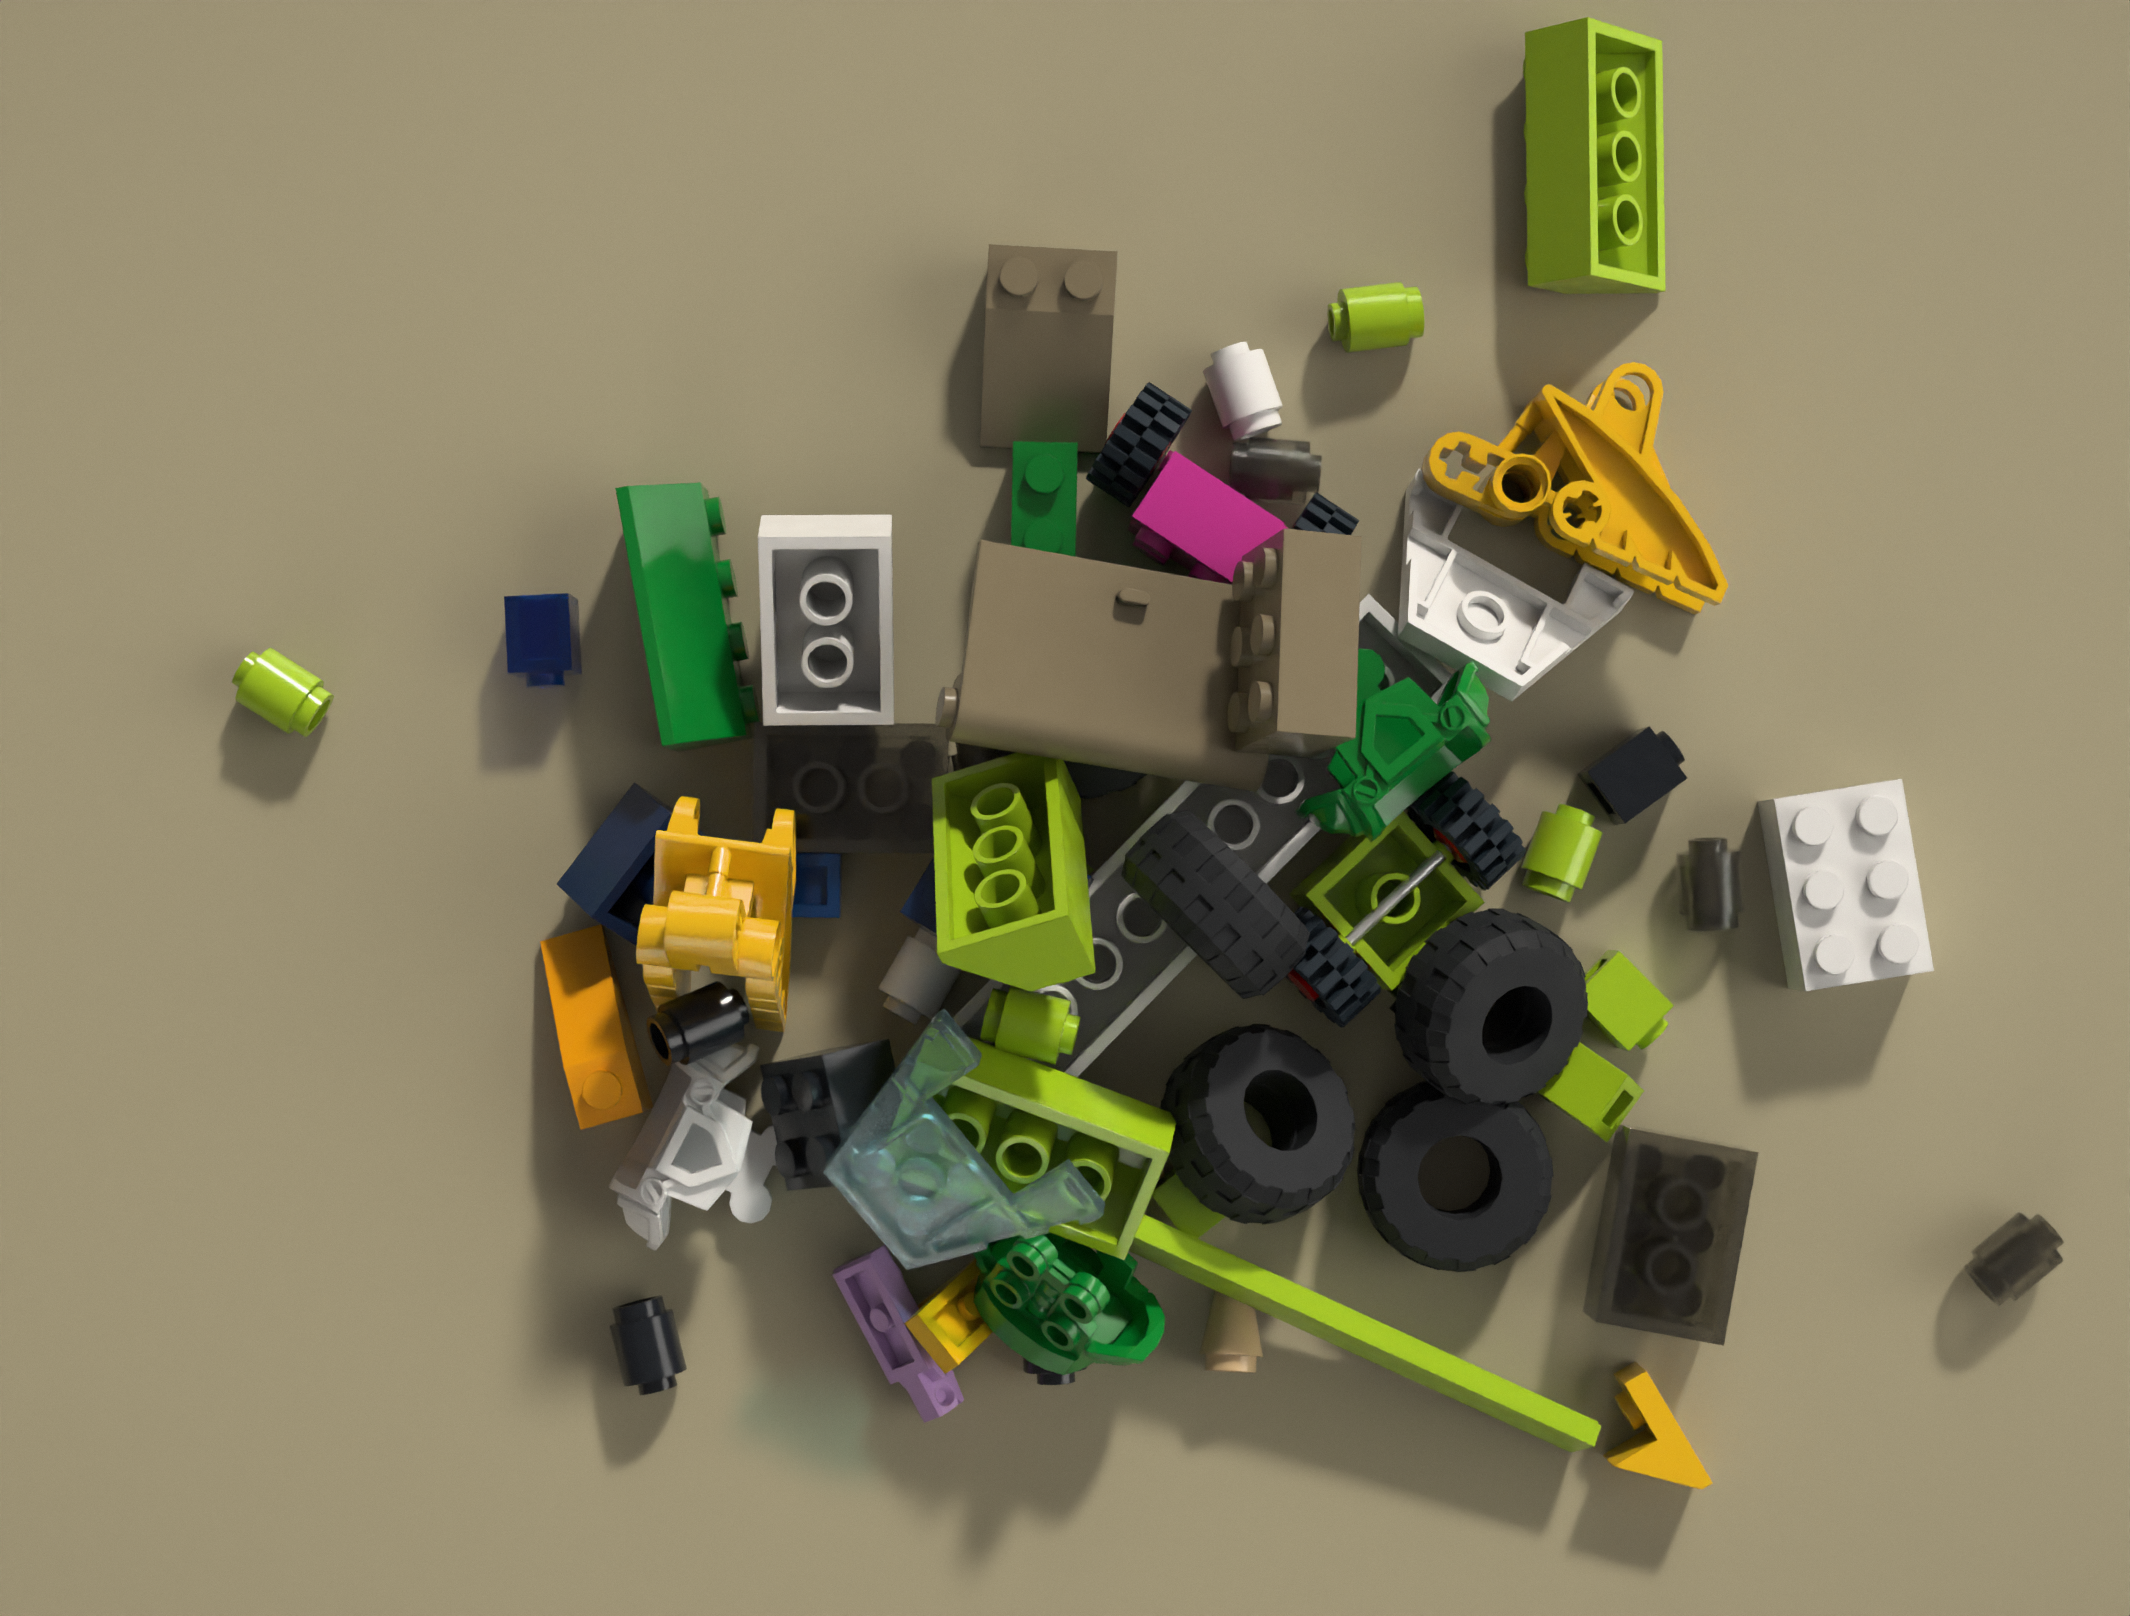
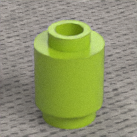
[1327,282,1425,353]
[232,648,334,737]
[1521,803,1603,903]
[980,986,1081,1065]

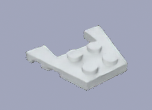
[1398,469,1634,701]

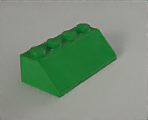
[615,482,760,752]

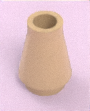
[1199,1290,1263,1373]

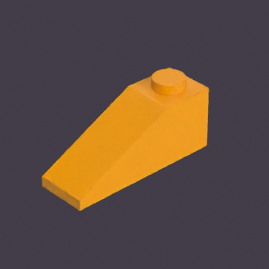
[540,924,653,1130]

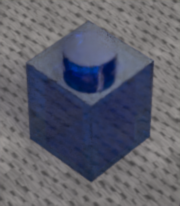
[504,593,582,688]

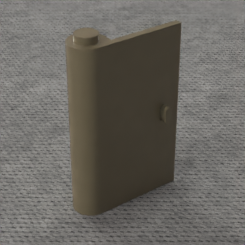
[935,540,1269,792]

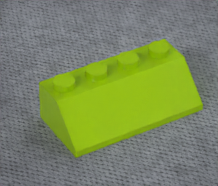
[1523,17,1666,294]
[932,753,1096,992]
[877,1023,1176,1260]

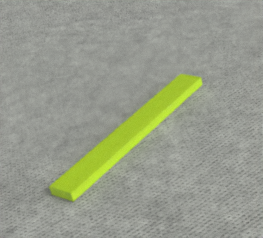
[1129,1214,1601,1452]

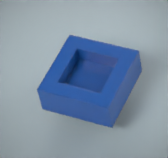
[792,853,842,918]

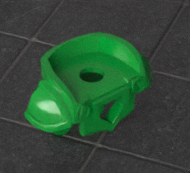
[1294,648,1491,842]
[964,1205,1165,1375]

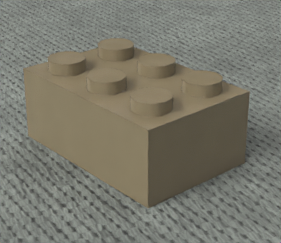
[1227,528,1362,758]

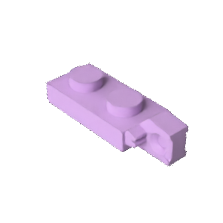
[832,1245,964,1423]

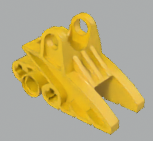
[1422,362,1728,615]
[636,796,796,1032]

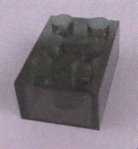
[752,722,952,854]
[1583,1124,1759,1346]

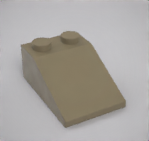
[980,244,1118,454]

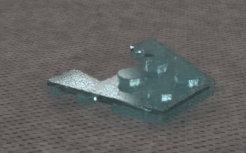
[824,1008,1105,1270]

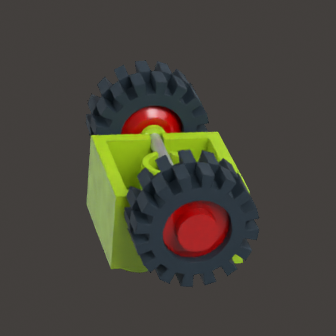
[1285,771,1526,1028]

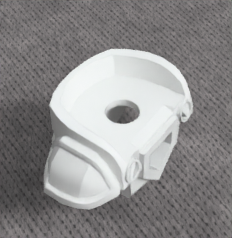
[608,1043,777,1251]

